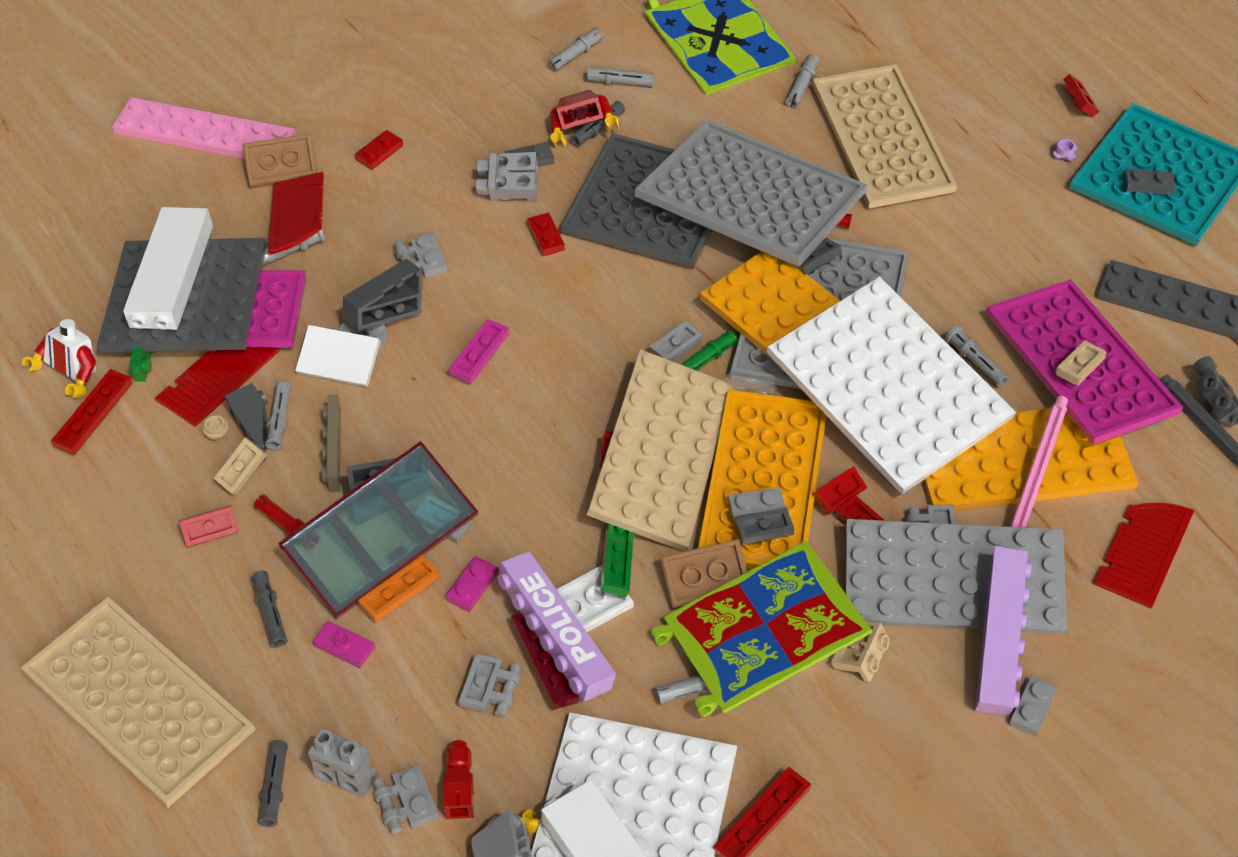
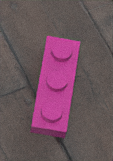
[449,319,509,384]

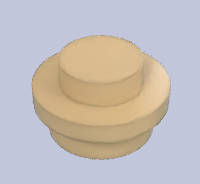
[203,415,229,439]

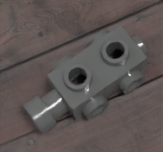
[1193,356,1238,427]

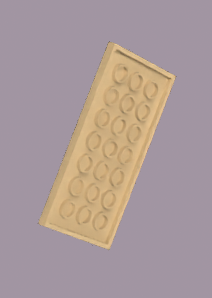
[812,64,957,209]
[586,349,733,551]
[21,597,255,808]

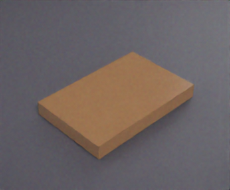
[243,133,318,189]
[660,539,748,610]

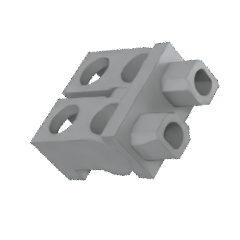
[476,152,538,202]
[308,728,378,799]

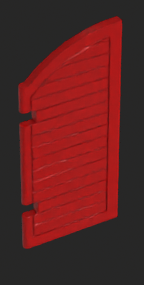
[269,172,324,255]
[154,347,280,427]
[1093,503,1195,609]

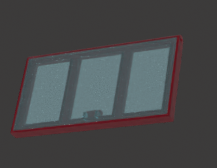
[278,441,478,620]

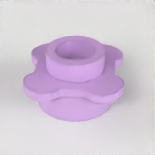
[1053,139,1078,161]

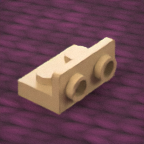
[831,621,889,682]

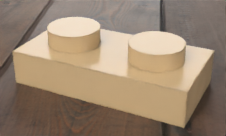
[1056,340,1106,386]
[214,437,267,495]

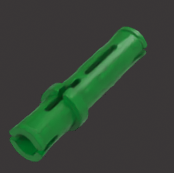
[680,330,738,371]

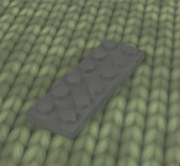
[1097,260,1238,340]

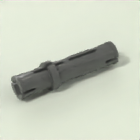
[570,101,625,147]
[251,571,288,648]
[258,740,288,827]

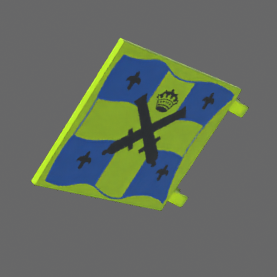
[645,0,797,95]

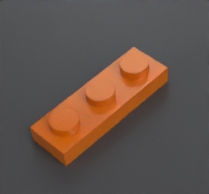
[358,555,440,623]

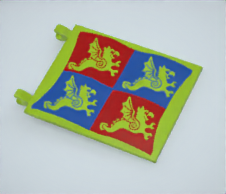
[651,541,873,717]

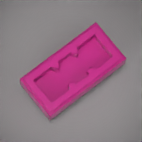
[313,621,375,668]

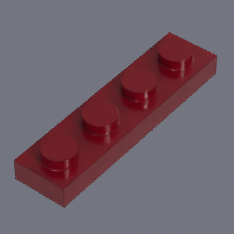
[510,613,579,710]

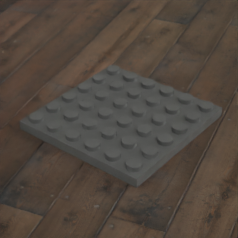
[561,133,712,269]
[97,238,267,352]

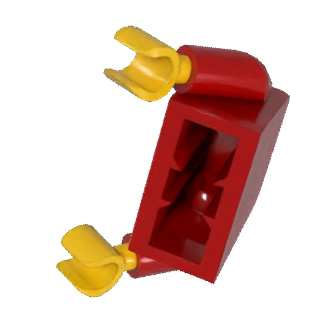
[550,90,620,148]

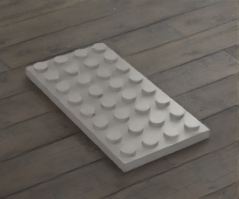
[845,519,1068,635]

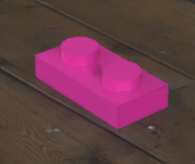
[446,556,498,613]

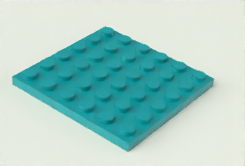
[1069,103,1238,246]

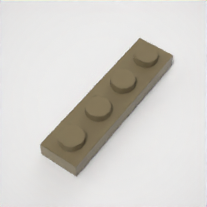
[322,394,341,492]

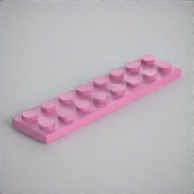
[112,97,296,159]

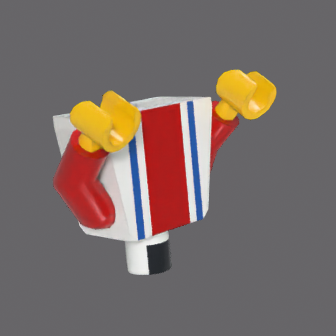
[21,319,96,398]

